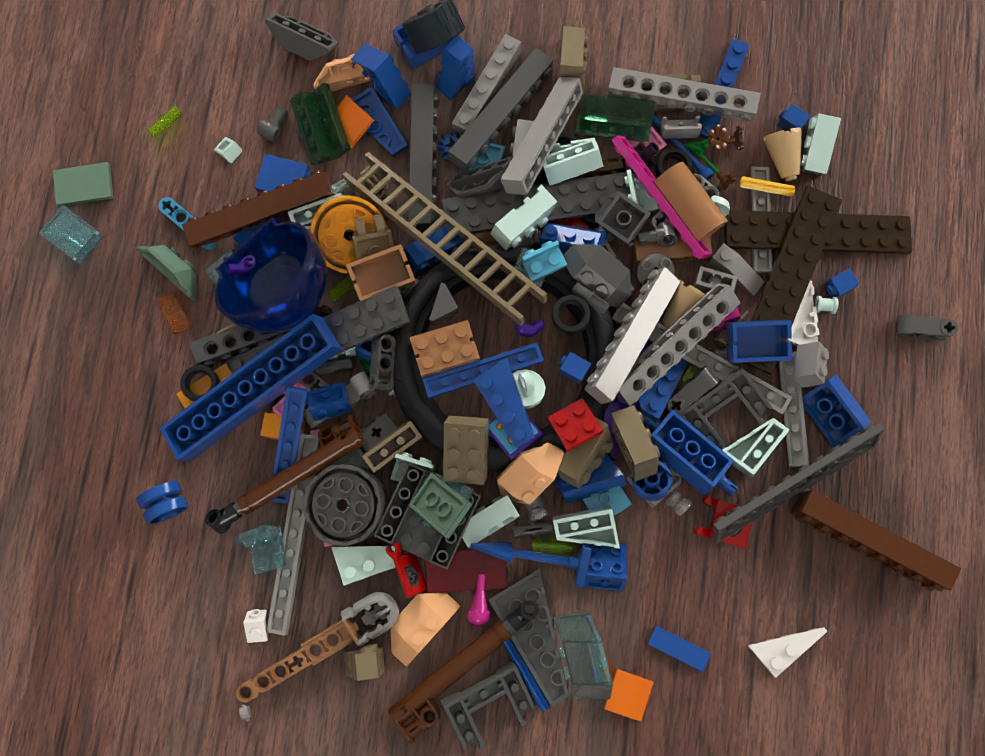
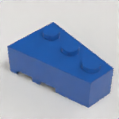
[404,226,463,279]

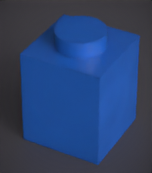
[777,104,811,132]
[825,268,860,298]
[558,352,591,384]

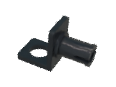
[621,142,659,174]

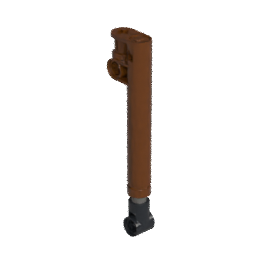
[205,414,365,534]
[388,600,539,743]

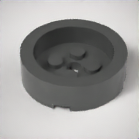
[303,464,387,546]

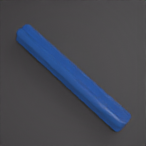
[503,638,550,712]

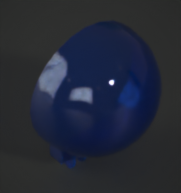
[215,217,327,333]

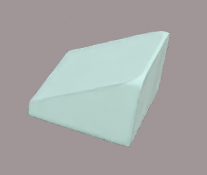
[214,137,242,163]

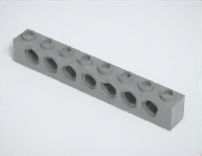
[609,67,761,122]
[616,283,740,406]

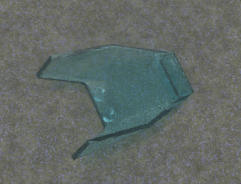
[554,610,613,700]

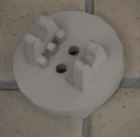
[637,253,675,286]

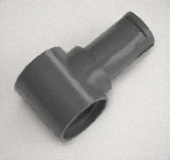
[257,106,288,143]
[638,221,677,247]

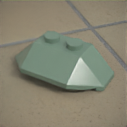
[136,245,197,302]

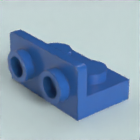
[307,382,352,421]

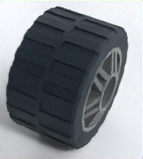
[402,0,465,54]

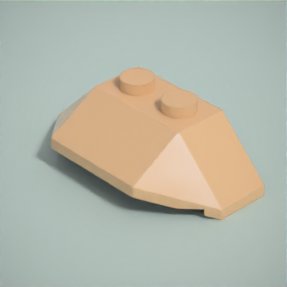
[313,54,372,96]
[497,443,564,505]
[390,592,461,667]

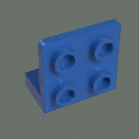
[584,544,627,591]

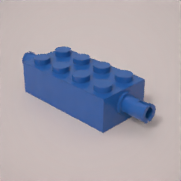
[642,409,738,496]

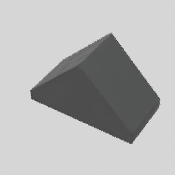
[429,282,459,325]

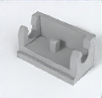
[660,116,702,139]

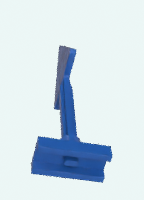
[470,542,592,588]

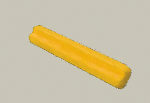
[739,176,795,197]

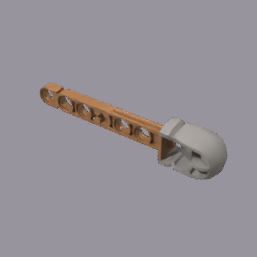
[236,592,399,703]

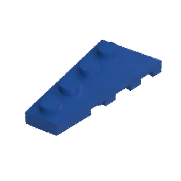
[352,86,409,157]
[473,357,535,449]

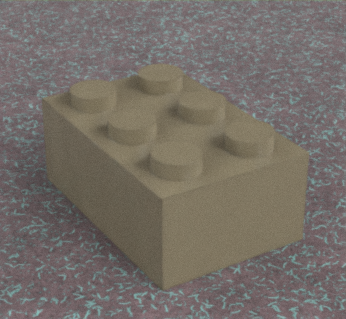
[611,405,660,481]
[443,415,489,485]

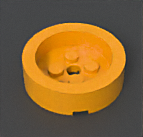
[310,195,387,273]

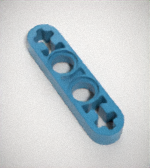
[158,197,218,250]

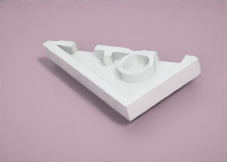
[786,280,819,346]
[748,627,828,678]

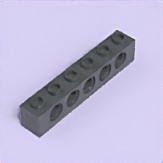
[190,303,306,367]

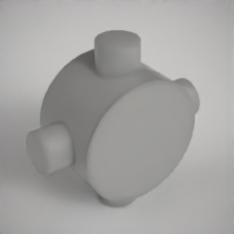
[239,704,251,722]

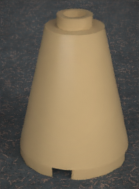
[763,127,802,182]
[662,280,706,328]

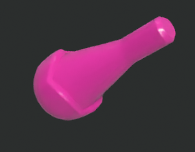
[467,574,490,627]

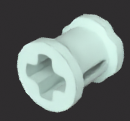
[814,296,838,314]

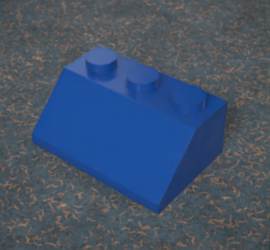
[540,223,608,255]
[803,374,871,447]

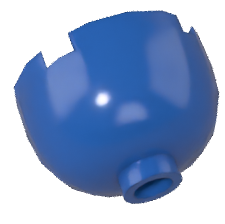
[632,461,672,501]

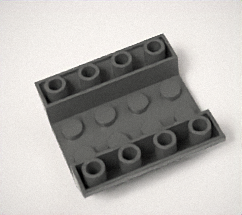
[374,462,481,570]

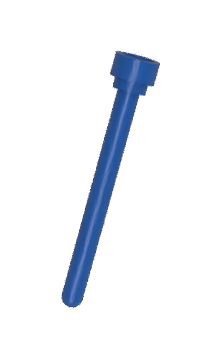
[650,114,715,181]

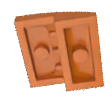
[324,95,374,149]
[603,668,654,721]

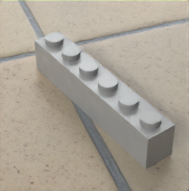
[452,34,521,136]

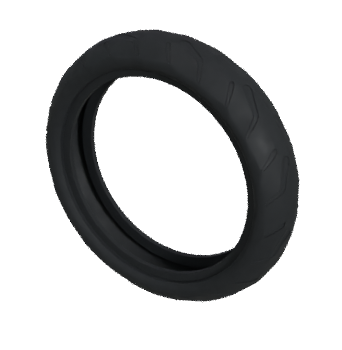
[391,244,615,471]

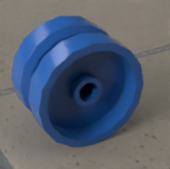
[136,481,189,525]

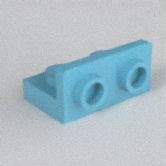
[521,241,567,282]

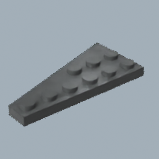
[489,568,569,707]

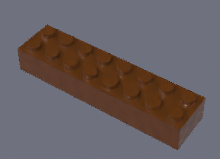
[790,490,961,592]

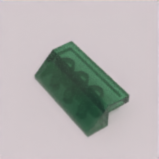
[290,83,351,165]
[576,93,656,142]

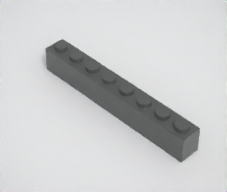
[448,48,554,172]
[409,84,438,229]

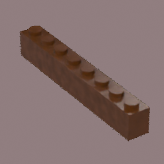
[182,171,335,249]

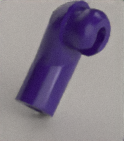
[227,255,256,274]
[515,319,545,337]

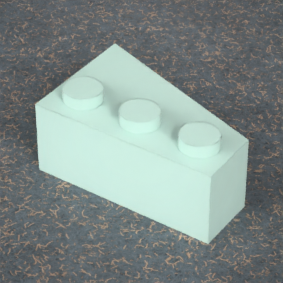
[462,495,520,548]
[332,546,396,586]

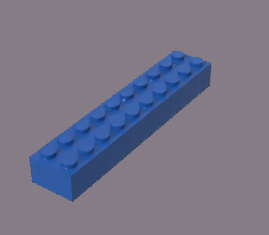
[159,314,342,461]

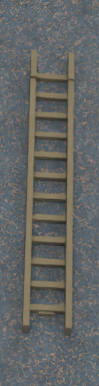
[342,152,547,326]

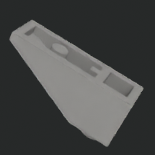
[708,243,765,297]

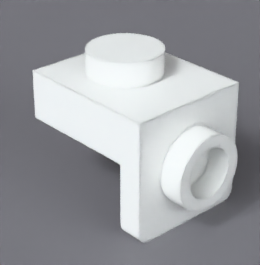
[243,609,269,643]

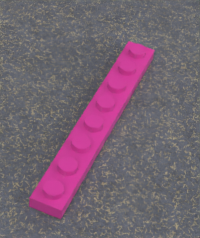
[611,135,712,259]

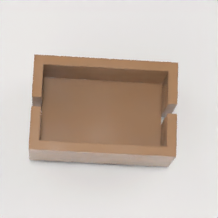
[346,244,415,302]
[410,320,480,379]

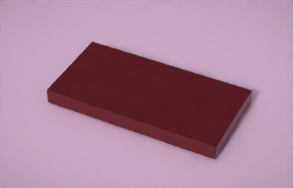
[426,550,507,593]

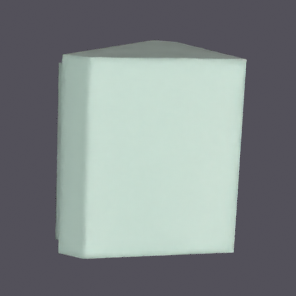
[332,179,354,196]

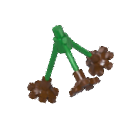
[685,125,744,192]

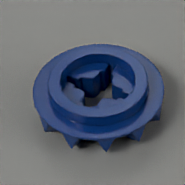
[438,132,461,160]

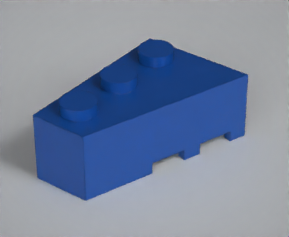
[435,35,475,101]
[351,43,411,109]
[554,453,627,504]

